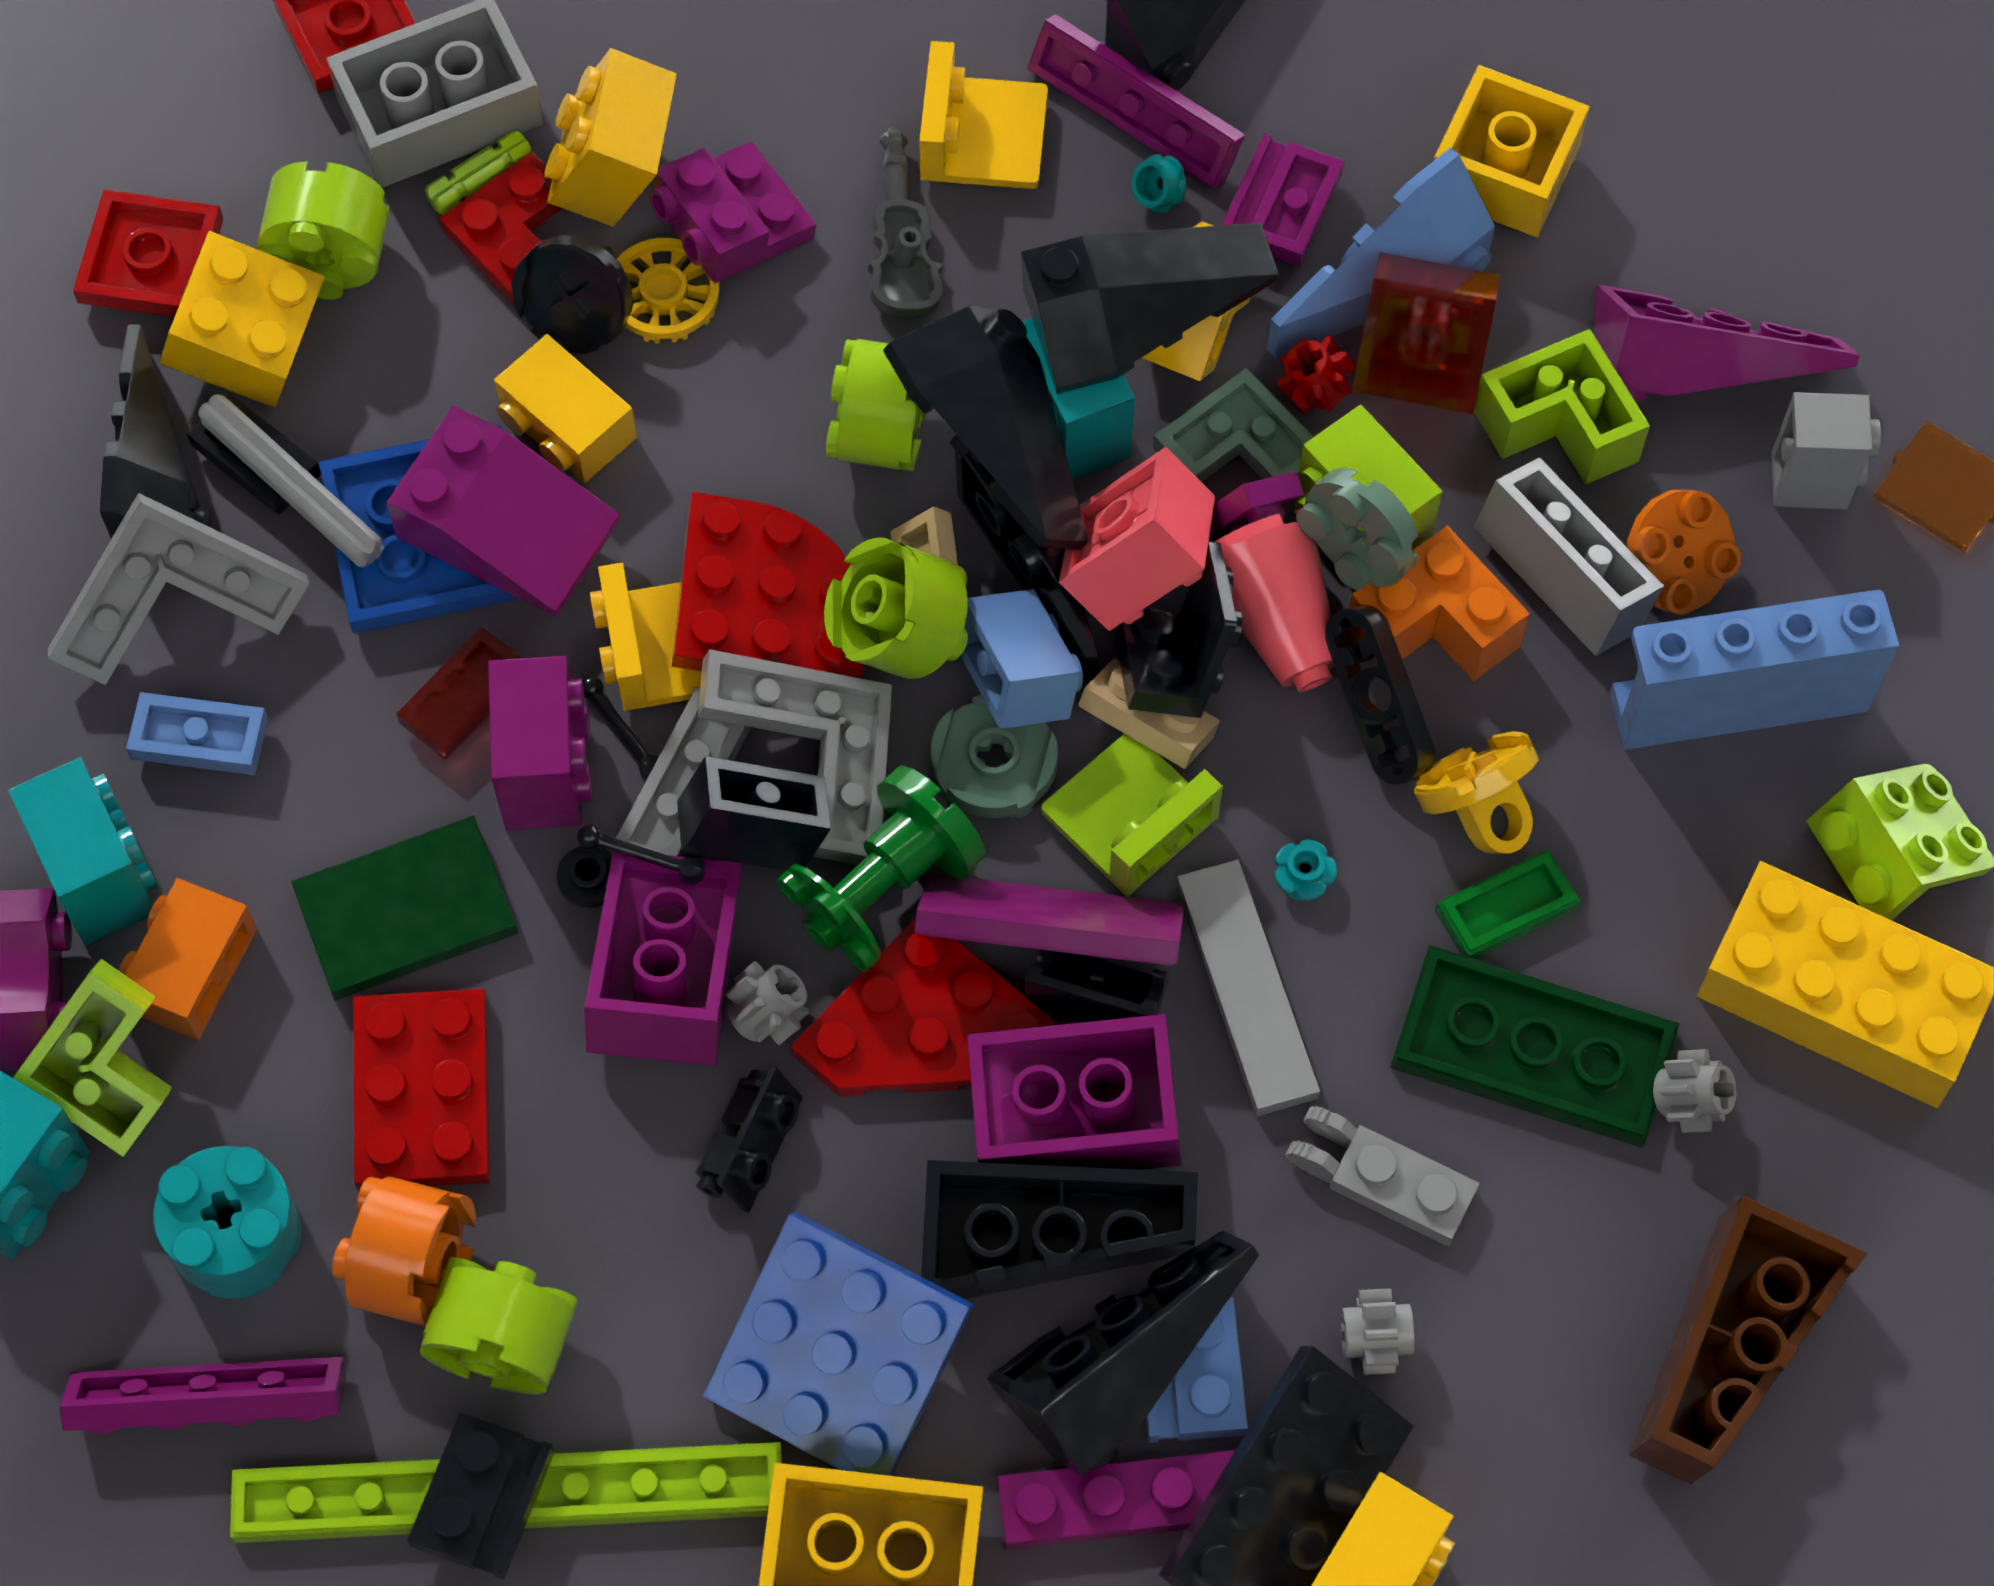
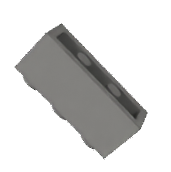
[1473,457,1664,656]

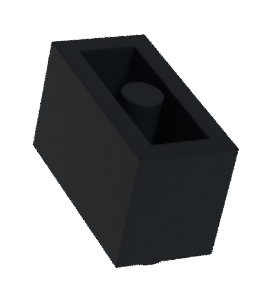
[677,756,831,871]

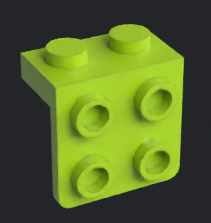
[1806,764,1994,920]

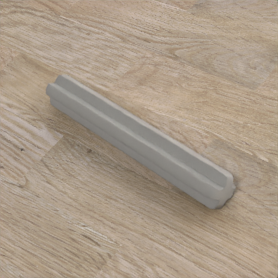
[198,394,384,568]

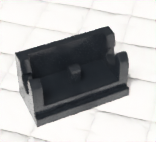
[1025,949,1168,1023]

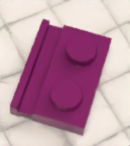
[1222,133,1344,267]

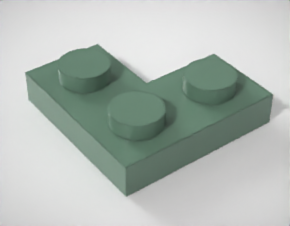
[1153,368,1314,482]

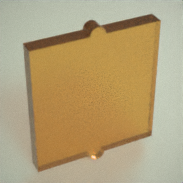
[1873,421,1994,553]

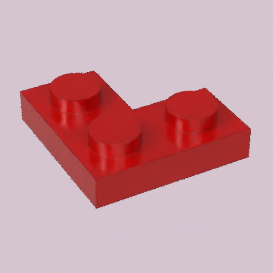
[439,152,563,305]

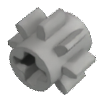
[726,961,809,1045]
[1653,1049,1737,1133]
[1340,1288,1414,1375]

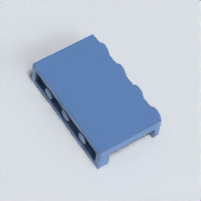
[1609,590,1900,750]

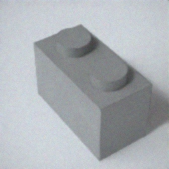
[1771,392,1881,509]

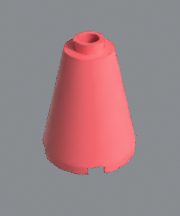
[1215,510,1334,693]

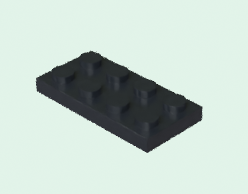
[1159,1345,1414,1586]

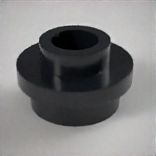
[556,846,612,908]

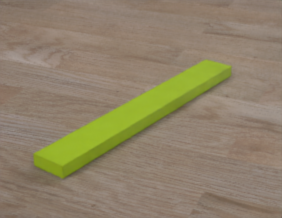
[230,1442,782,1543]

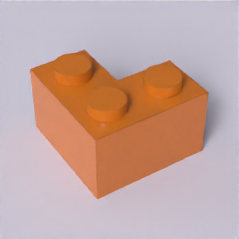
[1349,525,1530,681]

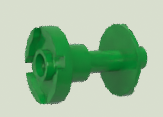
[776,765,986,973]

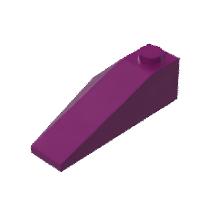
[1594,284,1860,400]

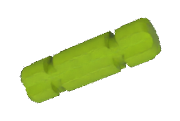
[424,130,532,216]

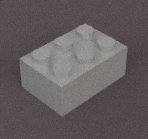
[326,0,544,188]

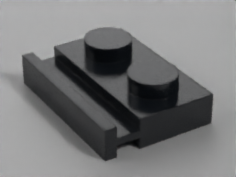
[407,1412,555,1580]

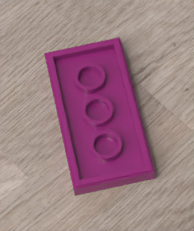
[915,873,1184,966]

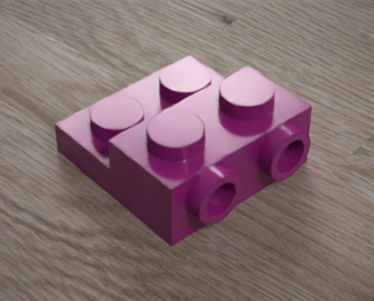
[649,141,817,284]

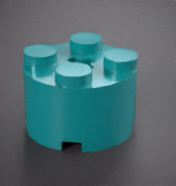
[153,1146,302,1299]

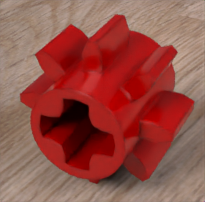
[1276,336,1356,414]

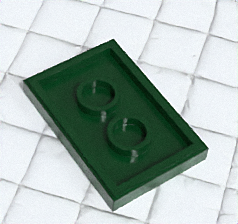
[291,815,518,1001]

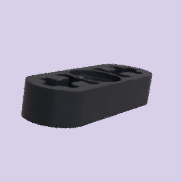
[1325,605,1435,785]

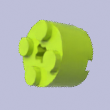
[257,161,389,300]
[826,339,926,472]
[824,537,968,679]
[419,1257,578,1395]

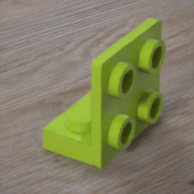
[1041,734,1223,897]

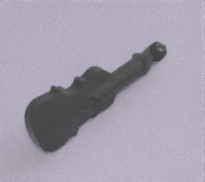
[867,127,943,319]

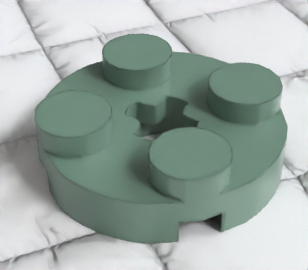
[1296,468,1420,590]
[931,695,1058,819]

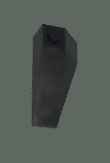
[1105,0,1245,91]
[100,324,211,539]

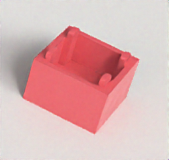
[1059,447,1215,631]

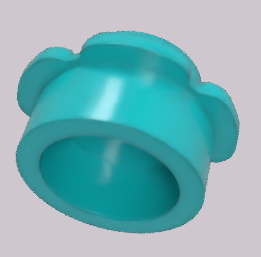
[1131,154,1186,213]
[1274,839,1337,901]

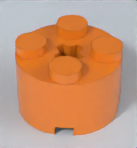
[332,1177,476,1327]

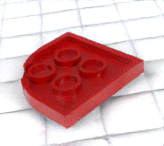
[671,492,863,679]

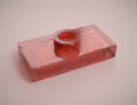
[396,626,522,760]

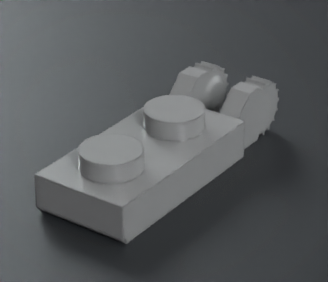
[1285,1106,1480,1247]

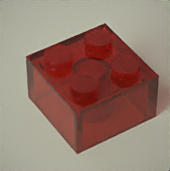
[1352,252,1501,414]

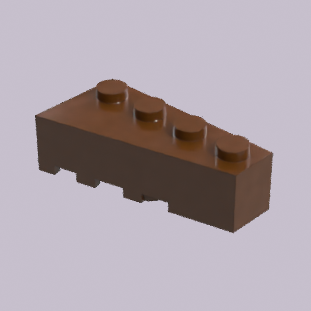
[1629,1195,1867,1484]

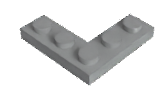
[47,493,309,685]
[698,649,892,865]

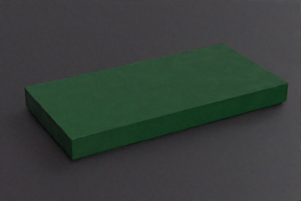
[1390,945,1680,1148]

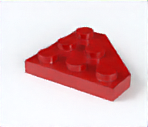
[790,918,1059,1096]

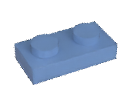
[126,692,268,775]

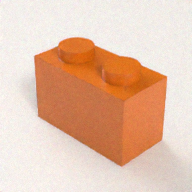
[118,878,258,1041]

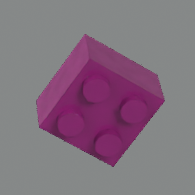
[488,656,593,830]

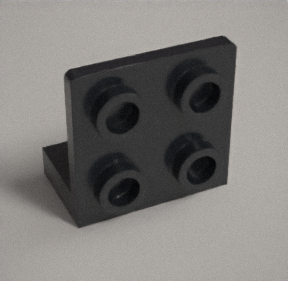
[1114,541,1242,718]

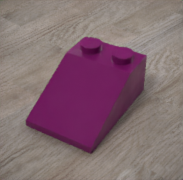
[387,405,621,617]
[584,851,742,1066]
[967,1014,1182,1170]

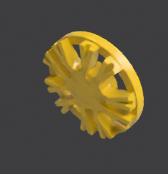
[616,238,720,344]

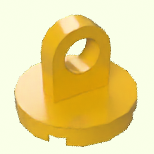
[1414,731,1539,854]

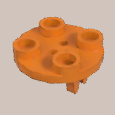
[1627,489,1741,615]

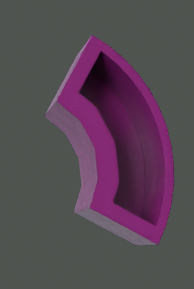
[0,888,72,1070]

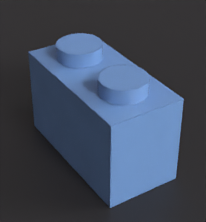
[961,589,1083,729]

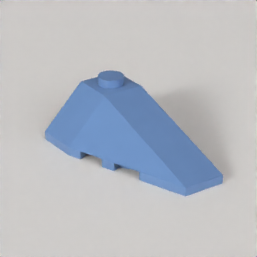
[1267,147,1495,358]

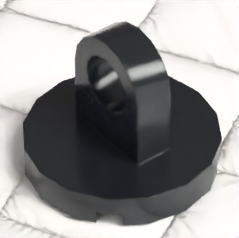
[511,235,633,354]

